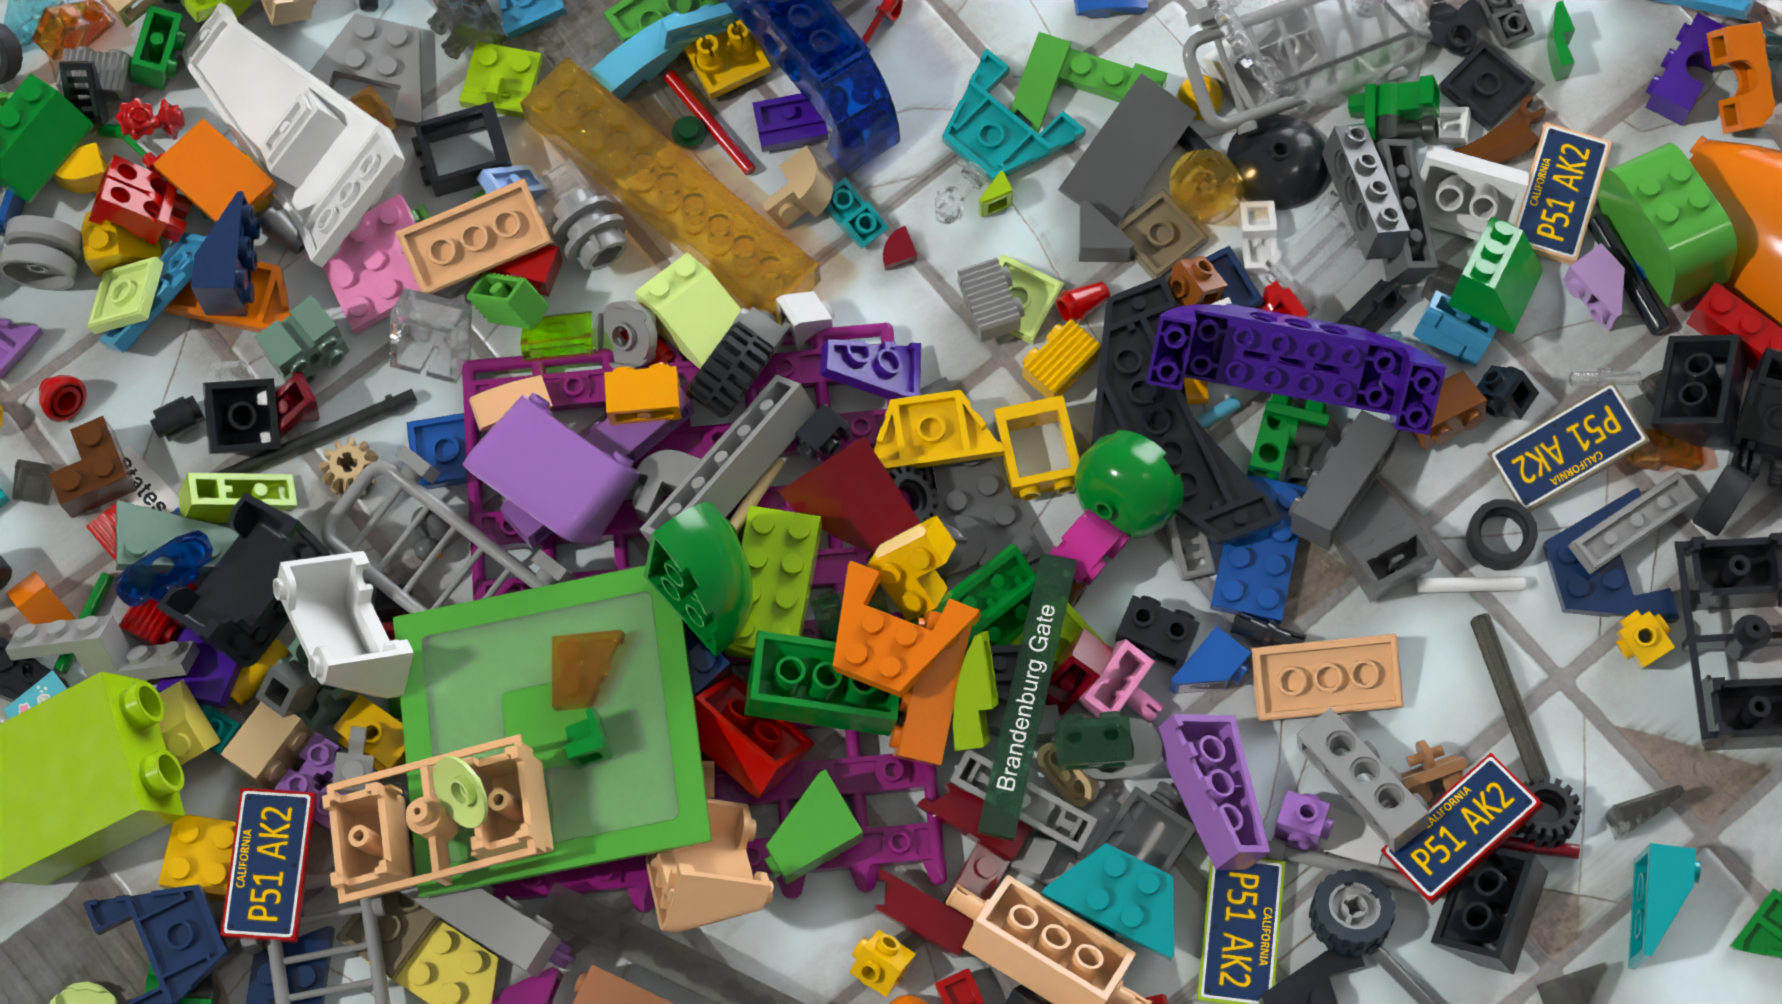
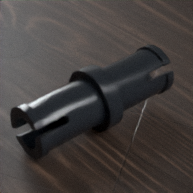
[1230,611,1306,647]

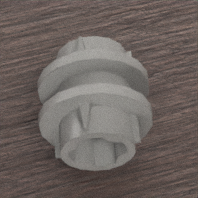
[551,189,627,271]

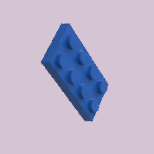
[1210,473,1307,624]

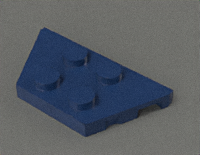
[246,926,335,1004]

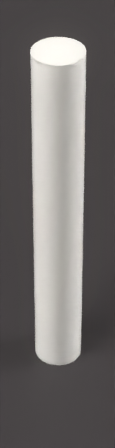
[1415,576,1526,593]

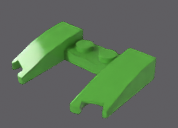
[1010,32,1168,134]

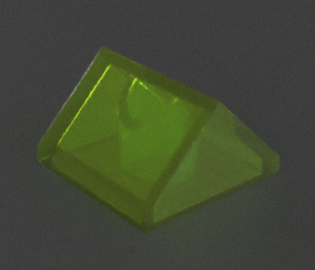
[520,311,595,370]

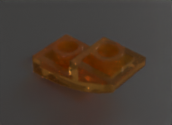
[1626,429,1704,471]

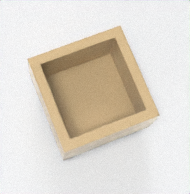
[221,702,313,790]

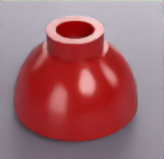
[39,375,87,422]

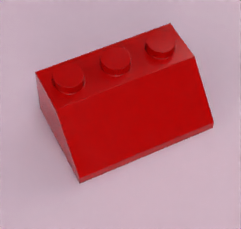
[694,673,815,799]

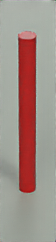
[663,70,756,176]

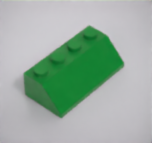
[744,630,899,736]

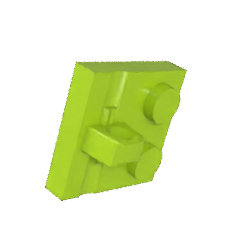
[459,41,543,119]

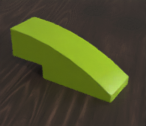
[953,631,999,751]

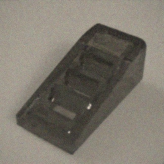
[1605,785,1685,840]

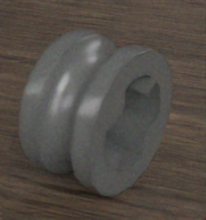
[1150,781,1184,813]

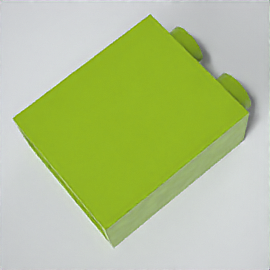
[0,671,186,886]

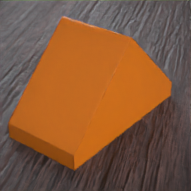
[6,570,76,625]

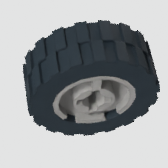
[1309,869,1396,957]

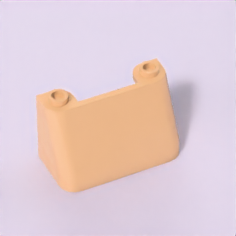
[646,798,774,933]

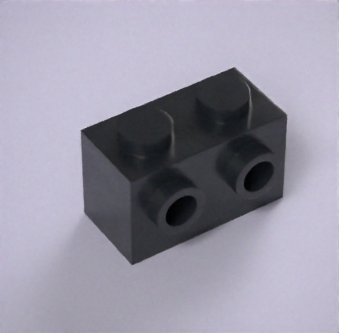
[1114,595,1200,670]

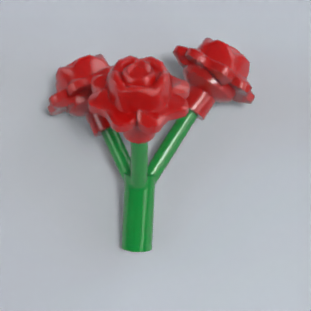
[97,98,185,182]

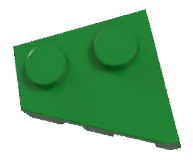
[1729,888,1782,959]

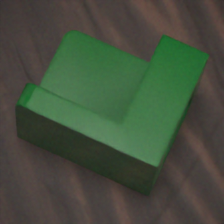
[564,707,613,769]

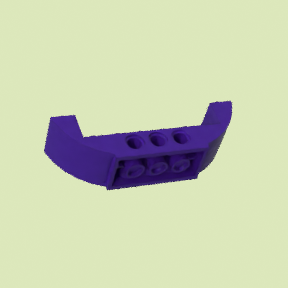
[1146,303,1446,435]

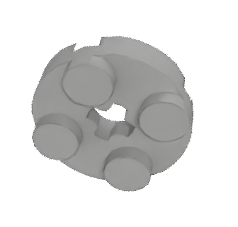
[592,300,657,370]

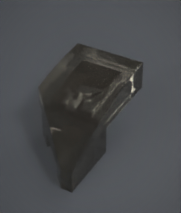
[1536,962,1608,1004]

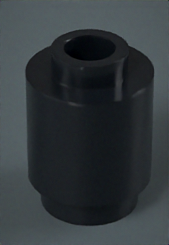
[149,395,206,442]

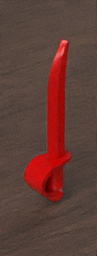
[831,0,903,90]

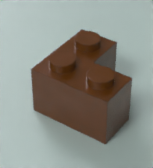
[48,416,137,518]

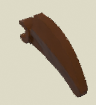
[1452,96,1546,165]

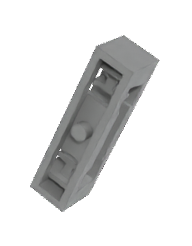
[950,749,1100,855]

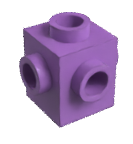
[1274,790,1334,851]

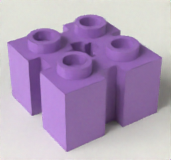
[274,731,383,835]

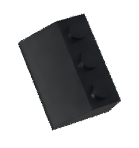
[1652,334,1749,447]
[1431,847,1549,975]

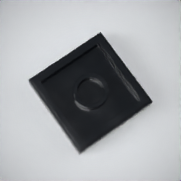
[1439,40,1535,131]

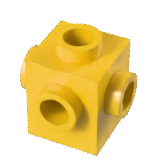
[1615,610,1675,669]
[849,929,916,998]

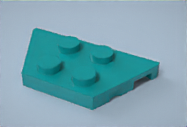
[1041,843,1174,961]

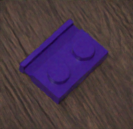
[752,90,829,152]

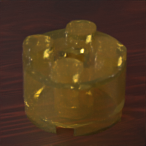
[1169,149,1244,225]

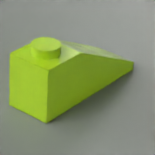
[178,473,297,525]

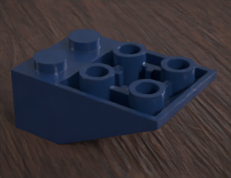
[191,191,260,316]

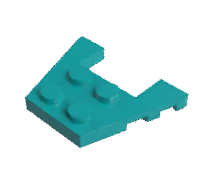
[942,49,1086,183]

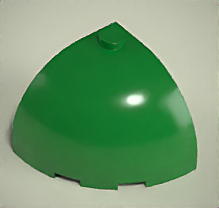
[644,502,753,657]

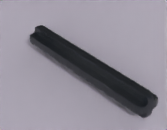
[1587,213,1670,336]

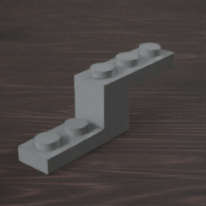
[5,615,200,680]

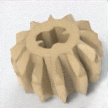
[319,437,379,496]

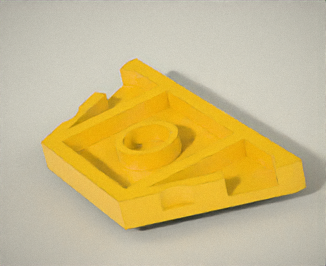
[874,390,1004,472]

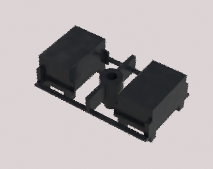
[1674,532,1782,751]

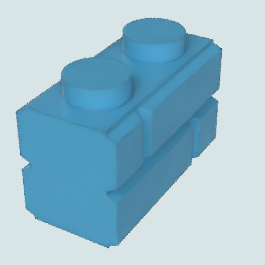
[1412,290,1497,367]

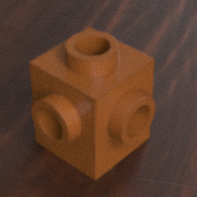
[1167,255,1228,306]

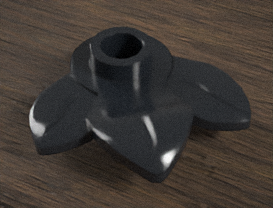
[1422,0,1483,56]

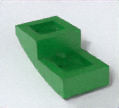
[1547,1,1575,82]

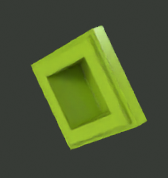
[979,171,1013,217]

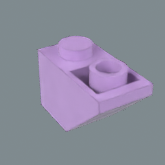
[1563,243,1625,331]

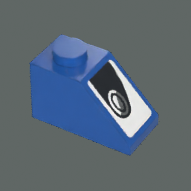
[1169,626,1251,694]

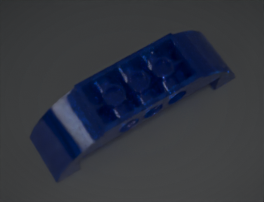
[701,0,901,175]

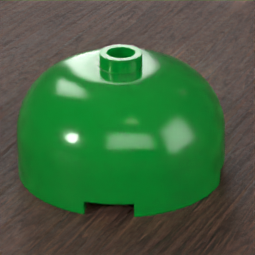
[1074,430,1184,539]

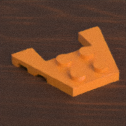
[833,560,981,698]

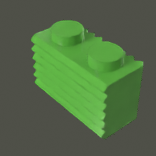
[467,271,549,329]

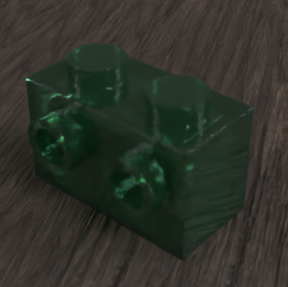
[1055,711,1133,771]

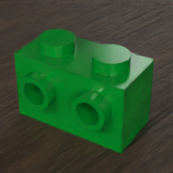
[130,5,187,91]

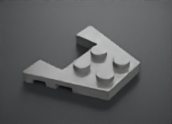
[309,14,423,128]

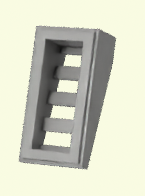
[1164,514,1217,581]

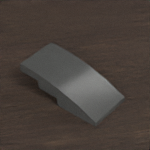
[1058,73,1197,226]

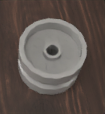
[0,215,83,291]

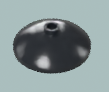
[1226,114,1328,210]

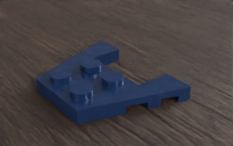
[1543,488,1680,623]
[83,884,231,1004]

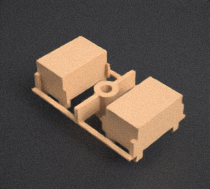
[322,734,554,904]

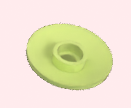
[433,756,488,828]

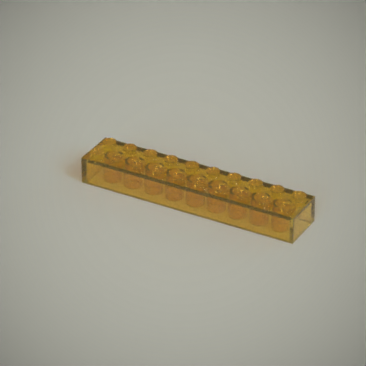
[520,56,821,324]

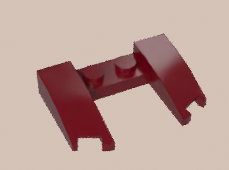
[874,782,1032,958]

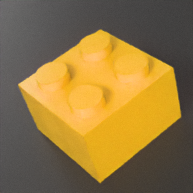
[158,814,236,903]

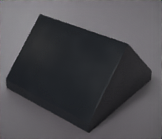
[202,378,280,454]

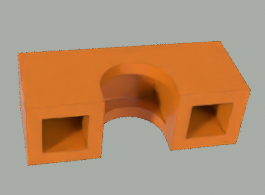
[1706,22,1777,135]

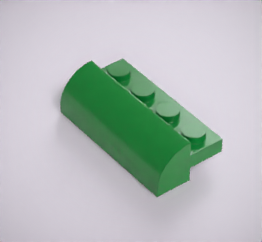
[910,543,1056,647]

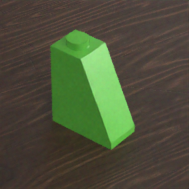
[764,769,864,885]

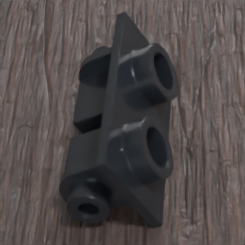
[1336,279,1407,333]

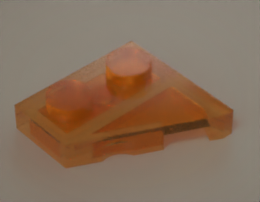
[552,629,625,711]

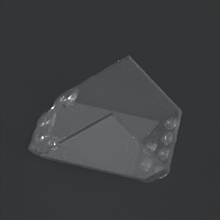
[1206,0,1433,108]

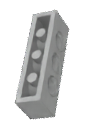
[1297,708,1429,853]

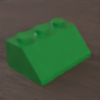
[0,73,94,204]
[1448,217,1544,334]

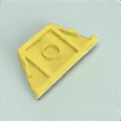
[366,920,500,1004]

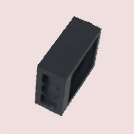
[411,101,512,198]

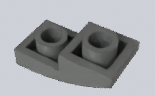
[1476,0,1535,47]

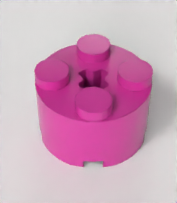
[1048,508,1130,586]

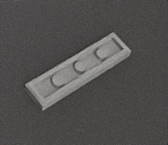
[1568,471,1700,575]

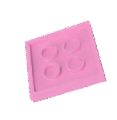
[322,193,422,334]

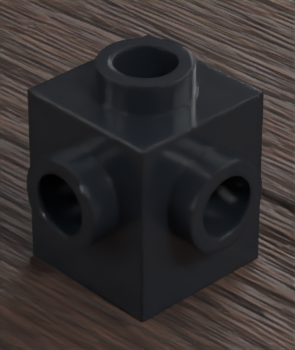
[1476,365,1539,420]

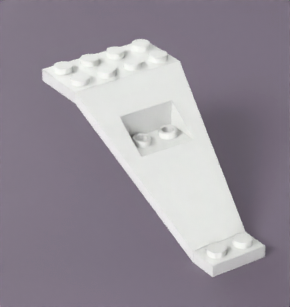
[182,1,405,267]

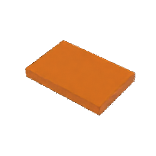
[153,118,276,223]

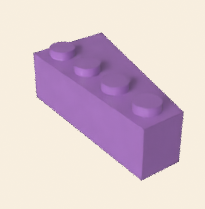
[1156,714,1270,870]

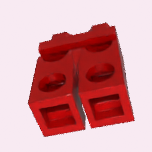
[88,154,193,245]

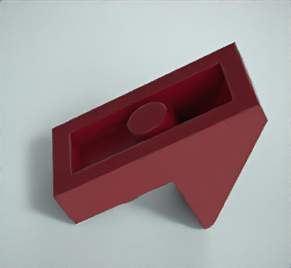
[275,372,320,439]

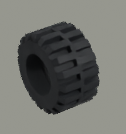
[687,321,774,419]

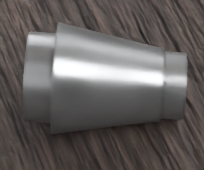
[259,205,305,255]

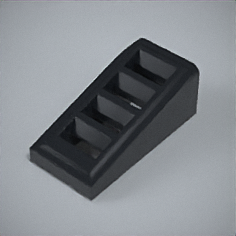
[58,61,109,128]

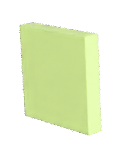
[999,254,1064,345]
[87,257,164,334]

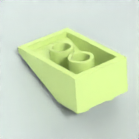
[635,252,742,369]

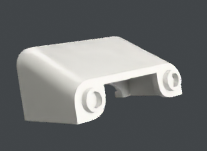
[273,551,414,699]

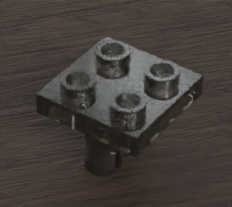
[427,0,508,59]

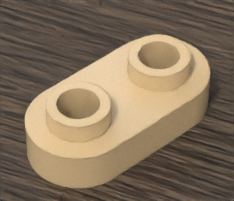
[1037,739,1099,807]

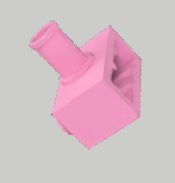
[1076,639,1163,723]

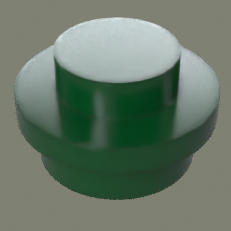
[672,116,706,150]

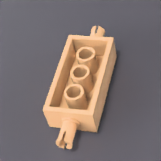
[945,874,1152,1004]

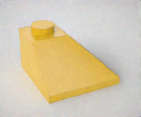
[81,212,163,277]

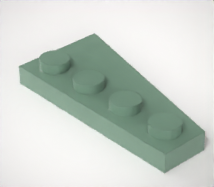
[116,500,239,573]

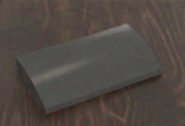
[1055,786,1197,943]

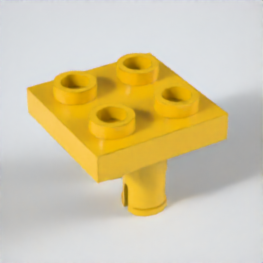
[684,20,771,100]

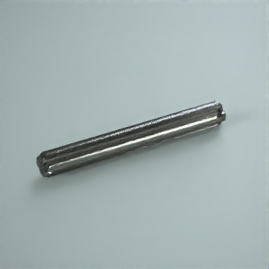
[1470,613,1551,783]

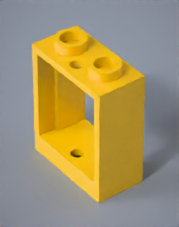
[993,395,1079,501]

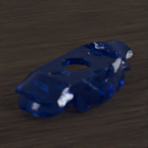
[113,530,213,607]

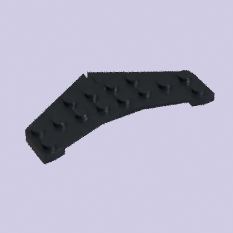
[1091,276,1281,545]

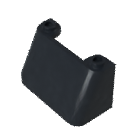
[156,492,331,667]

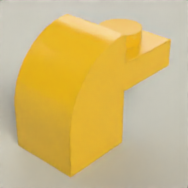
[53,142,107,194]

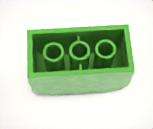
[1596,143,1738,308]

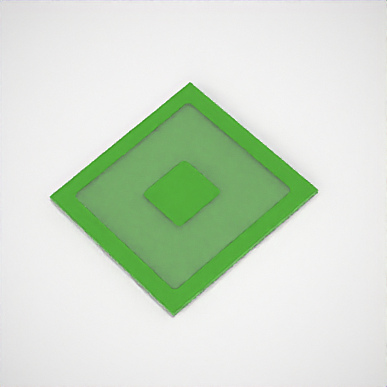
[393,565,712,899]

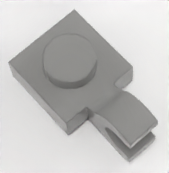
[332,726,374,793]

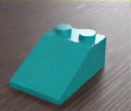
[1628,843,1701,969]

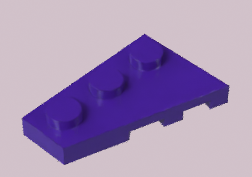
[820,339,921,400]

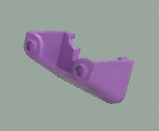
[462,392,641,546]

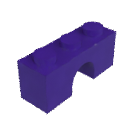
[1645,13,1726,126]

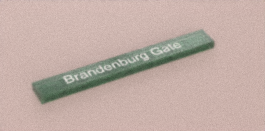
[978,553,1077,842]

